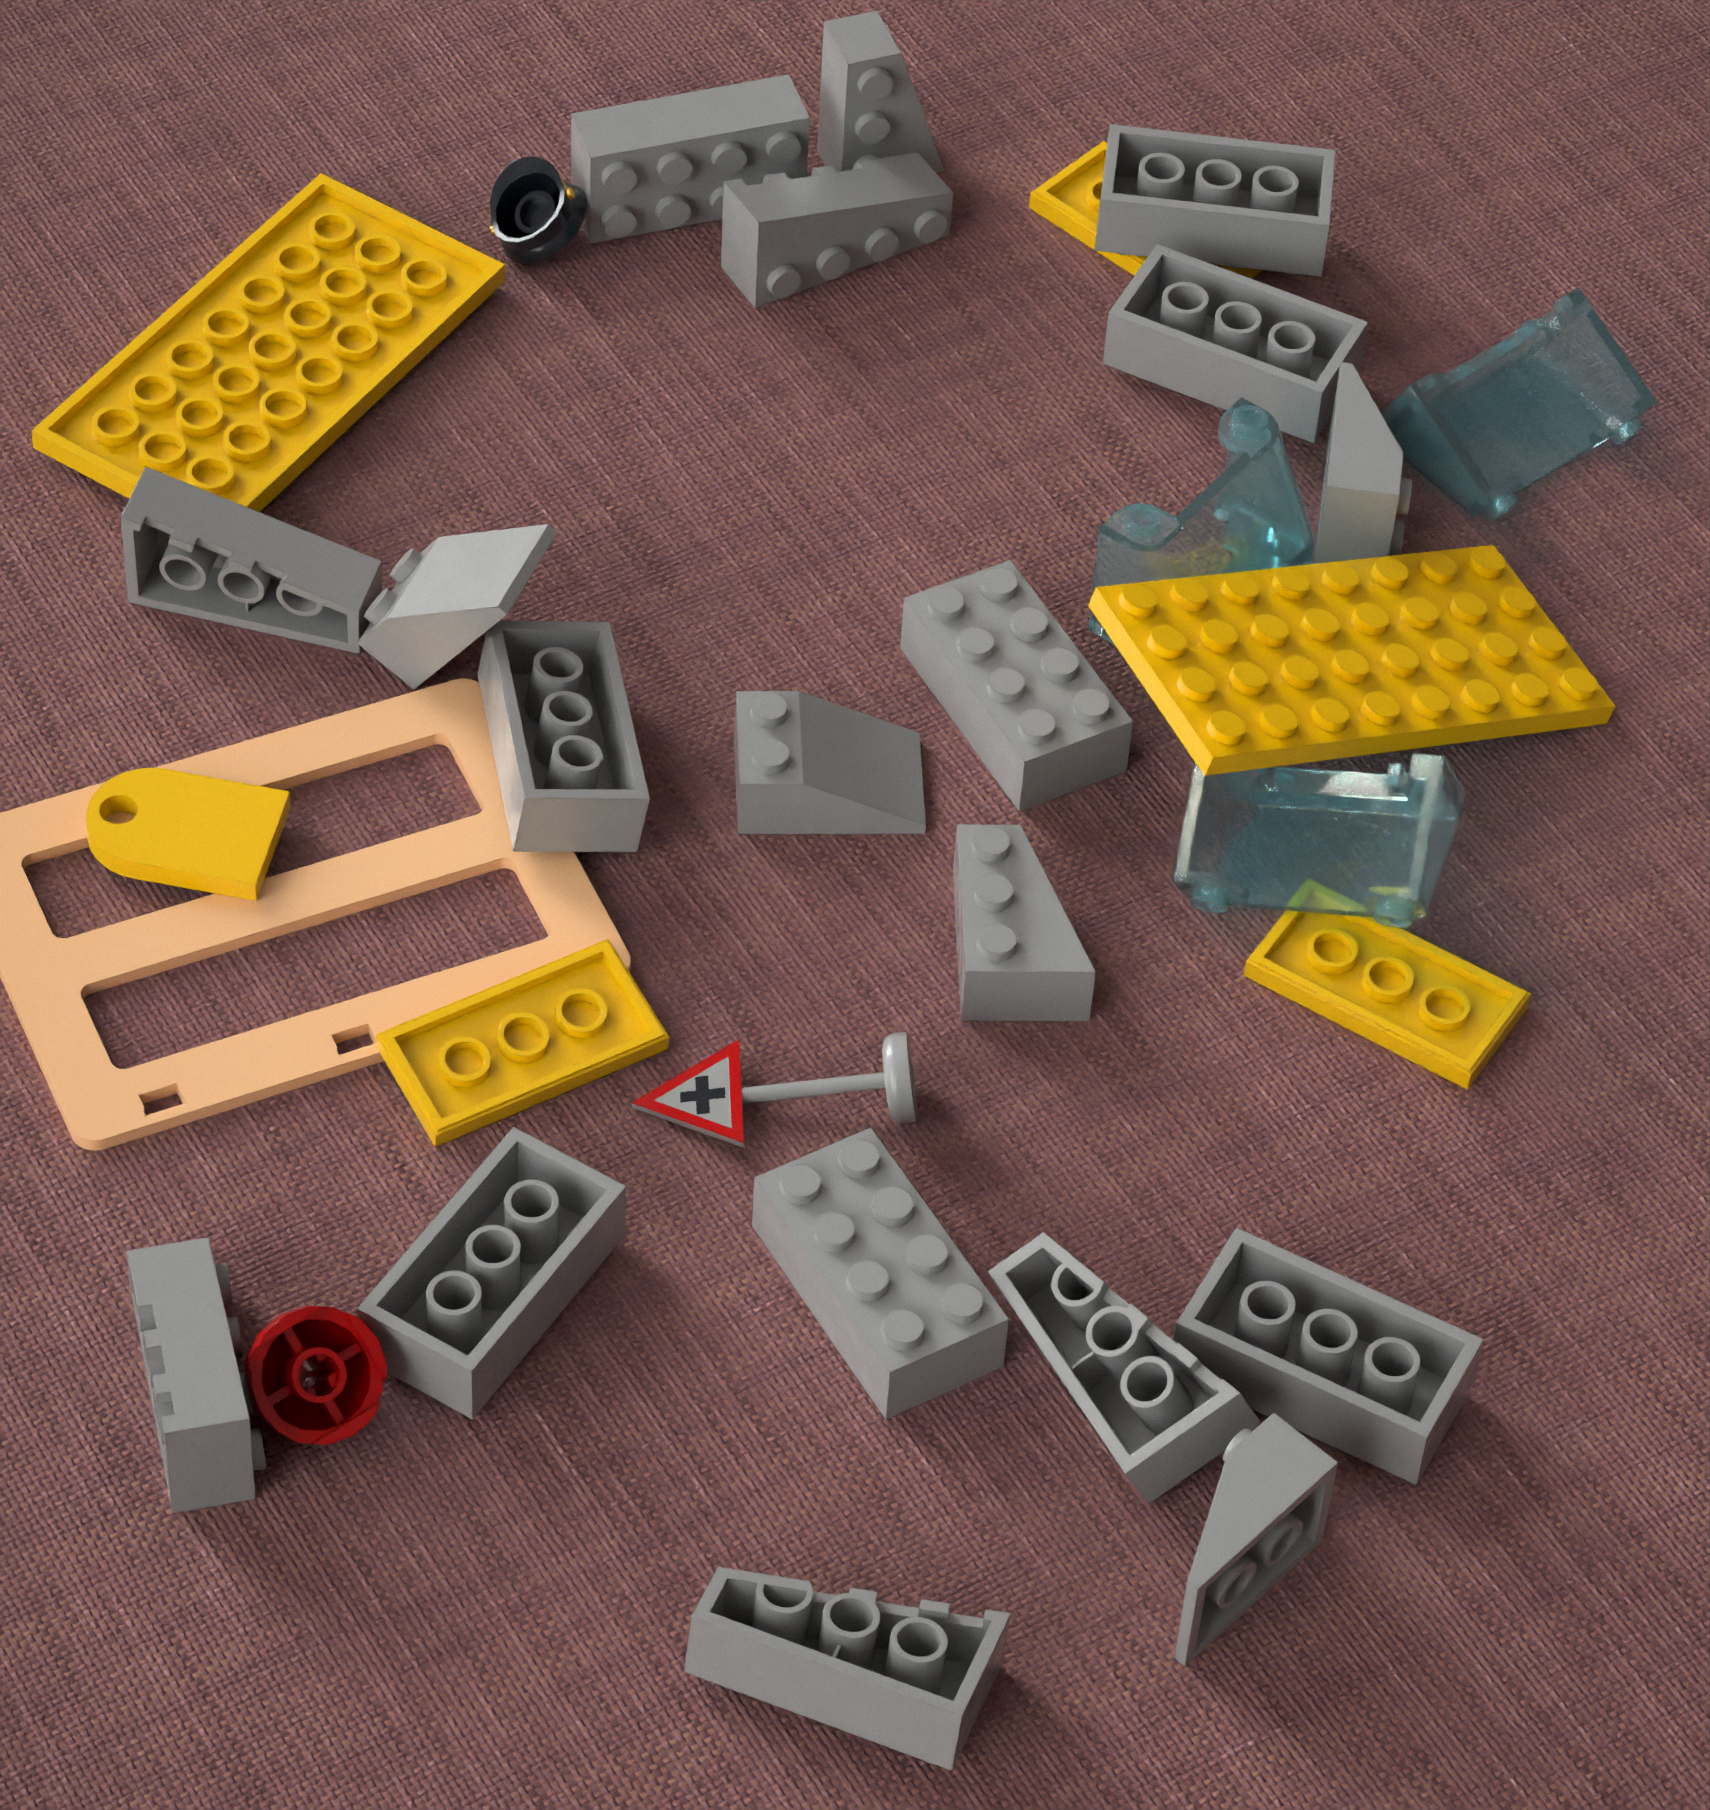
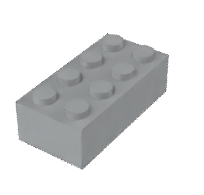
[571,74,810,244]
[1095,124,1336,277]
[1103,244,1368,443]
[900,560,1133,812]
[478,621,650,852]
[357,1127,626,1420]
[752,1127,1009,1420]
[1174,1228,1484,1485]

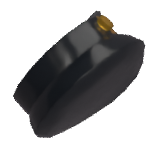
[490,156,587,264]

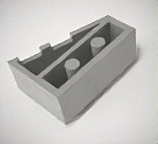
[817,11,945,173]
[953,824,1096,1021]

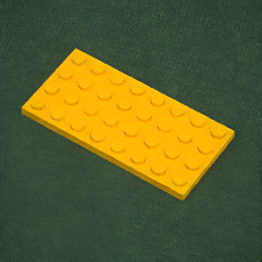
[31,173,505,512]
[1088,545,1616,776]

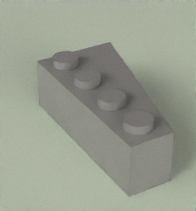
[721,152,953,308]
[988,1232,1261,1504]
[127,1237,266,1513]
[684,1567,1011,1771]

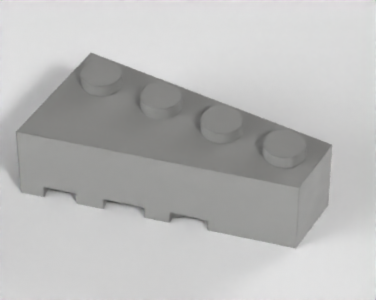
[121,466,382,654]

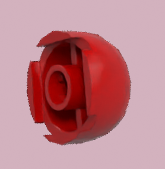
[244,1306,387,1445]

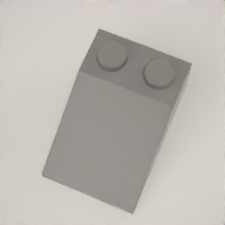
[1314,362,1412,564]
[357,524,557,689]
[734,691,926,834]
[1174,1413,1338,1667]

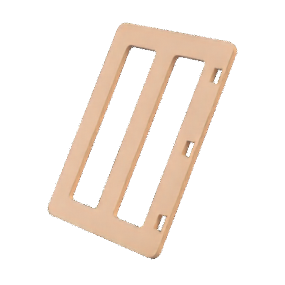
[0,678,631,1151]

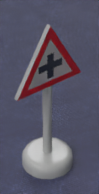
[631,1032,918,1148]

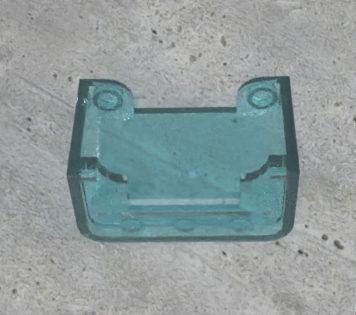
[1381,288,1657,521]
[1088,397,1314,645]
[1173,754,1466,928]

